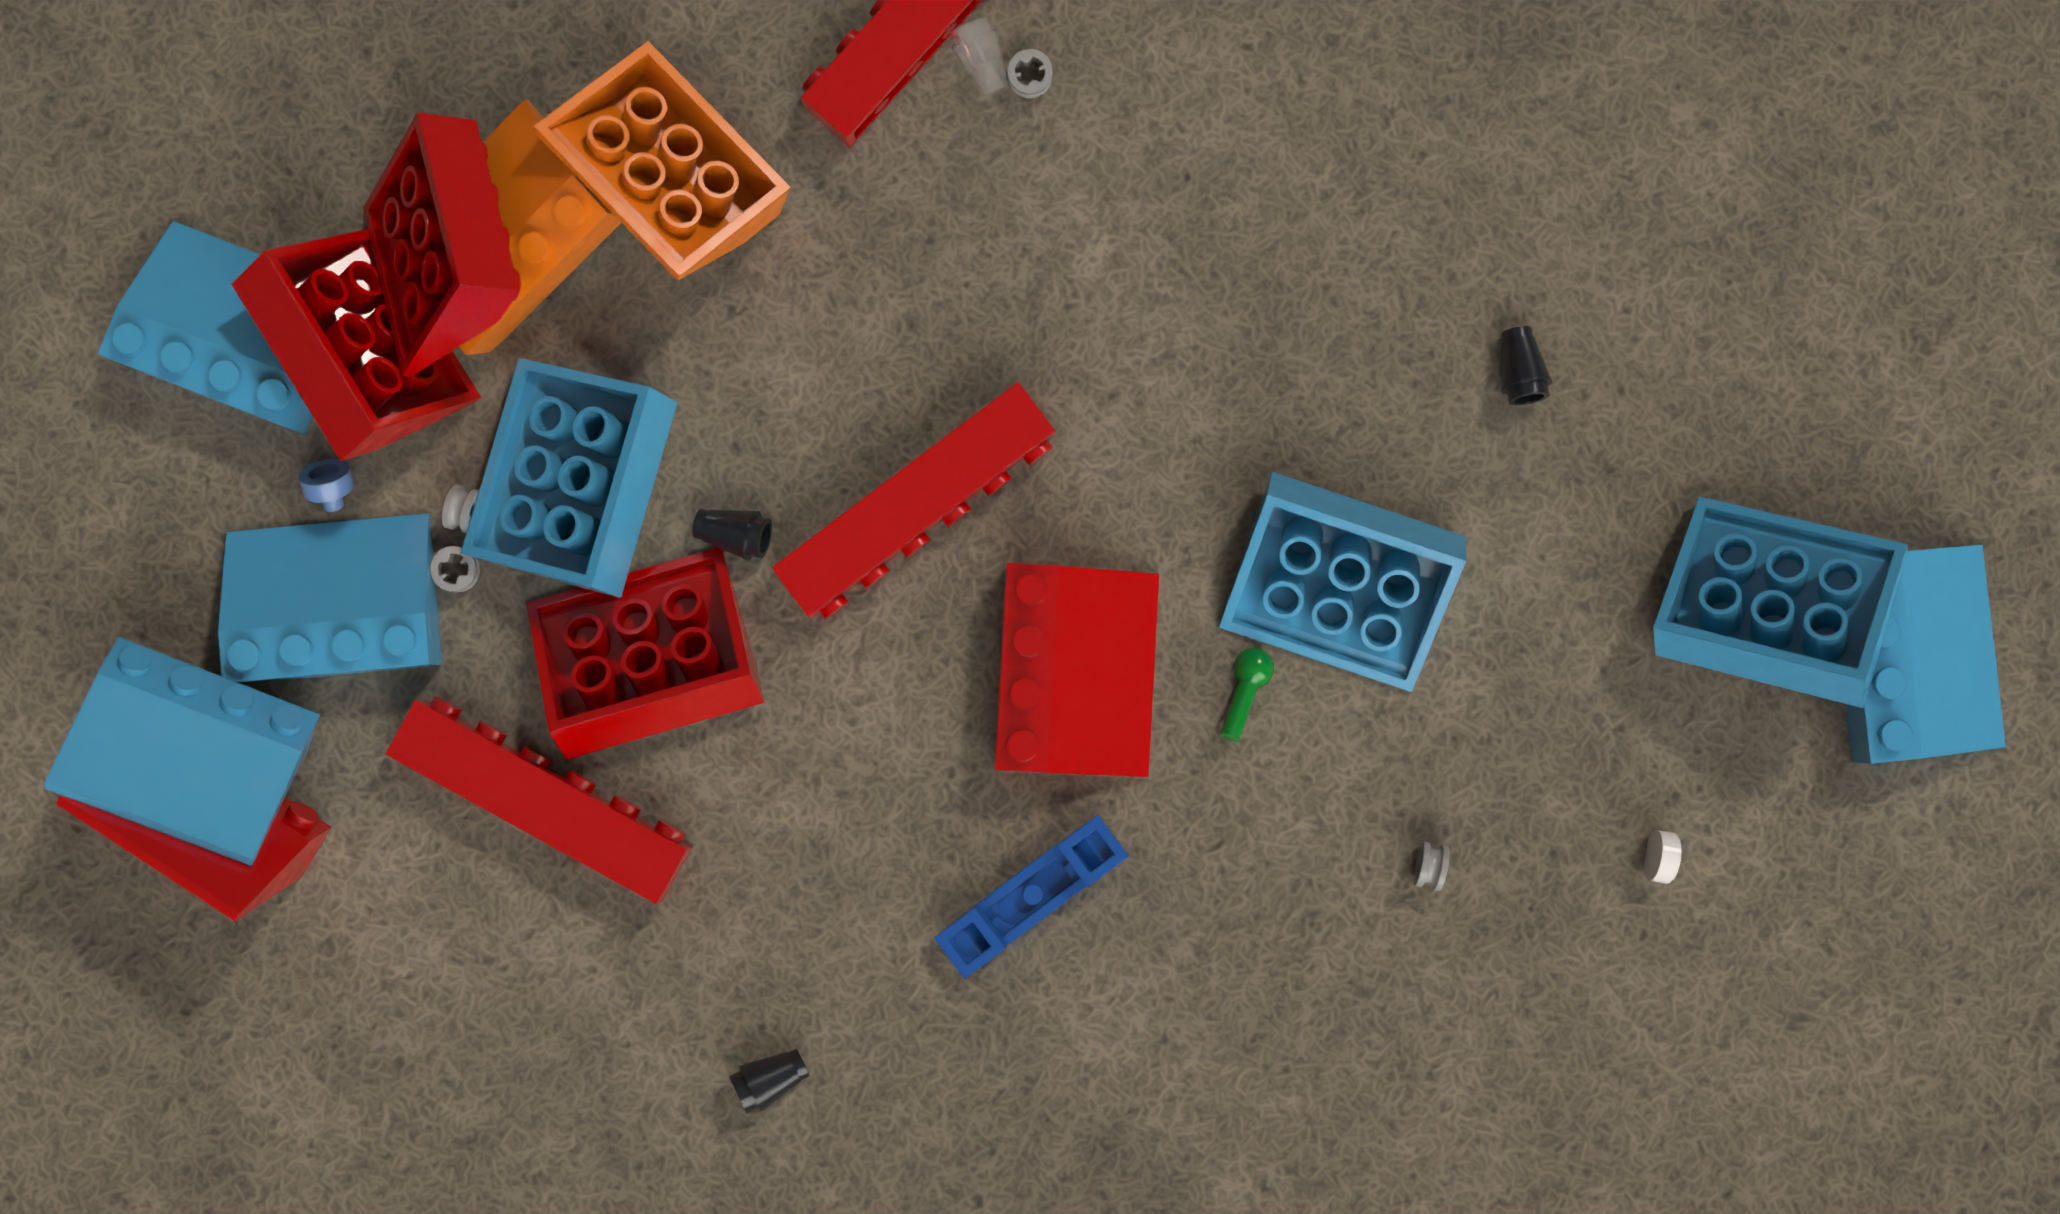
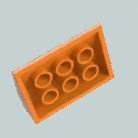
[532,41,791,280]
[459,99,621,355]

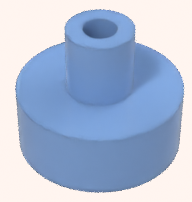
[298,459,355,512]

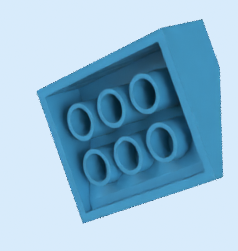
[98,221,313,435]
[461,358,678,598]
[1219,472,1466,692]
[1653,496,1908,708]
[218,513,443,684]
[1846,545,2006,764]
[44,637,320,866]

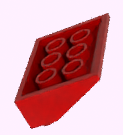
[363,112,521,376]
[231,229,482,461]
[526,547,764,760]
[995,563,1160,777]
[56,795,331,922]

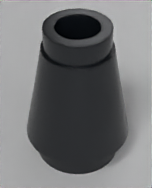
[1501,326,1552,405]
[692,509,772,561]
[729,1048,810,1113]

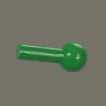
[1220,648,1274,742]

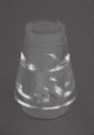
[950,17,1009,97]

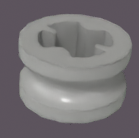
[1007,49,1053,99]
[442,484,479,534]
[430,546,480,593]
[1413,841,1450,891]

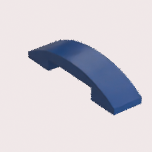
[934,814,1130,979]

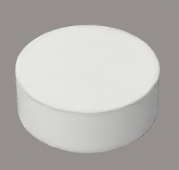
[1644,830,1681,884]

